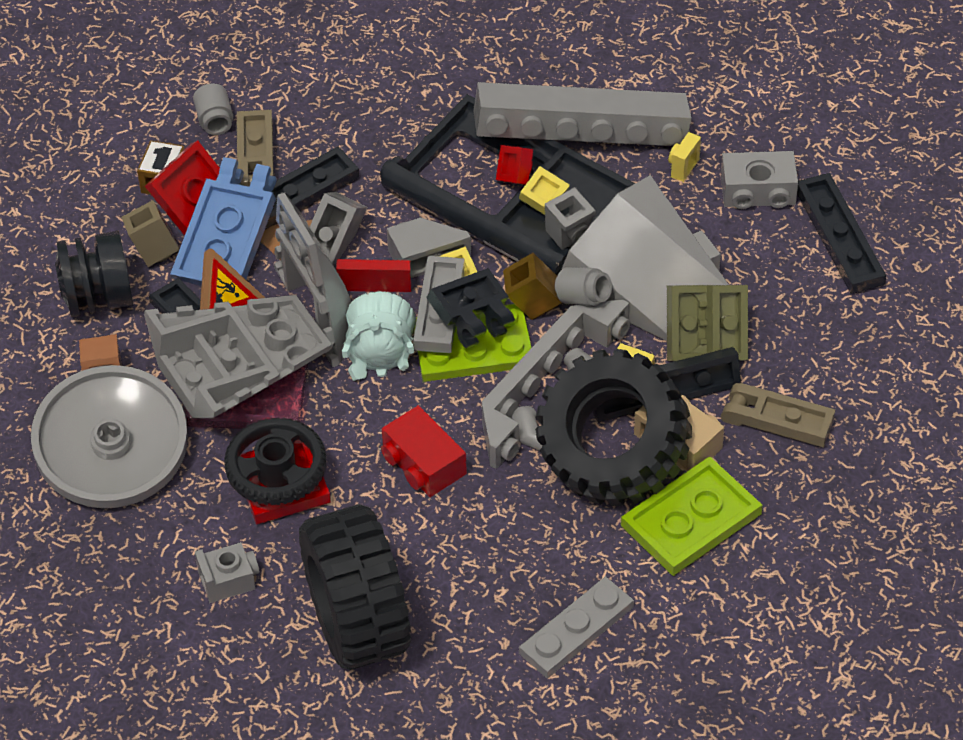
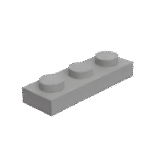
[413,256,465,353]
[519,576,634,679]

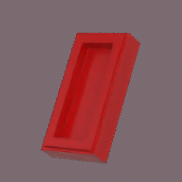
[336,259,412,292]

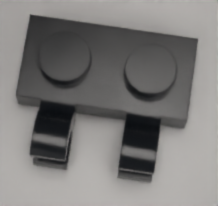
[426,268,515,349]

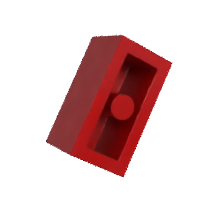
[381,405,467,498]

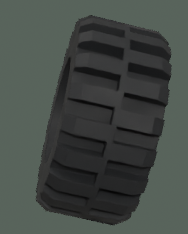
[535,349,692,506]
[299,504,411,670]

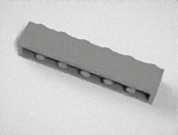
[474,82,691,146]

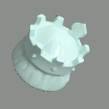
[342,291,416,381]

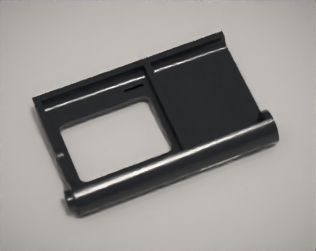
[380,94,635,276]

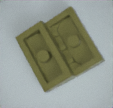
[667,285,748,361]

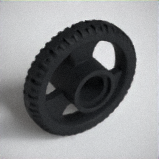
[224,417,326,505]

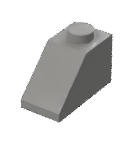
[310,192,368,266]
[387,218,471,278]

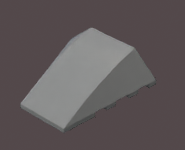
[562,175,729,341]
[274,192,351,367]
[144,295,332,418]

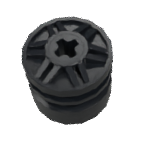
[55,230,134,317]

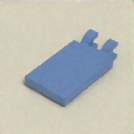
[170,157,277,286]

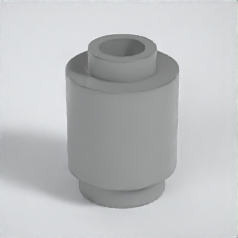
[193,83,233,135]
[555,267,612,306]

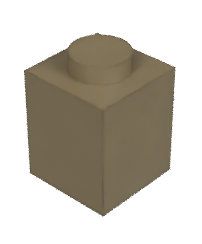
[121,200,179,267]

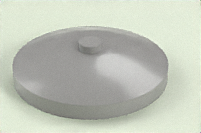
[31,365,188,508]

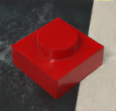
[496,145,533,185]

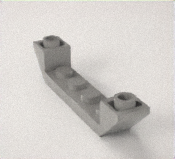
[482,299,631,469]

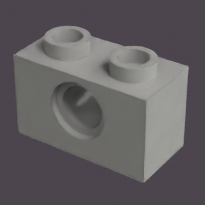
[721,151,798,209]

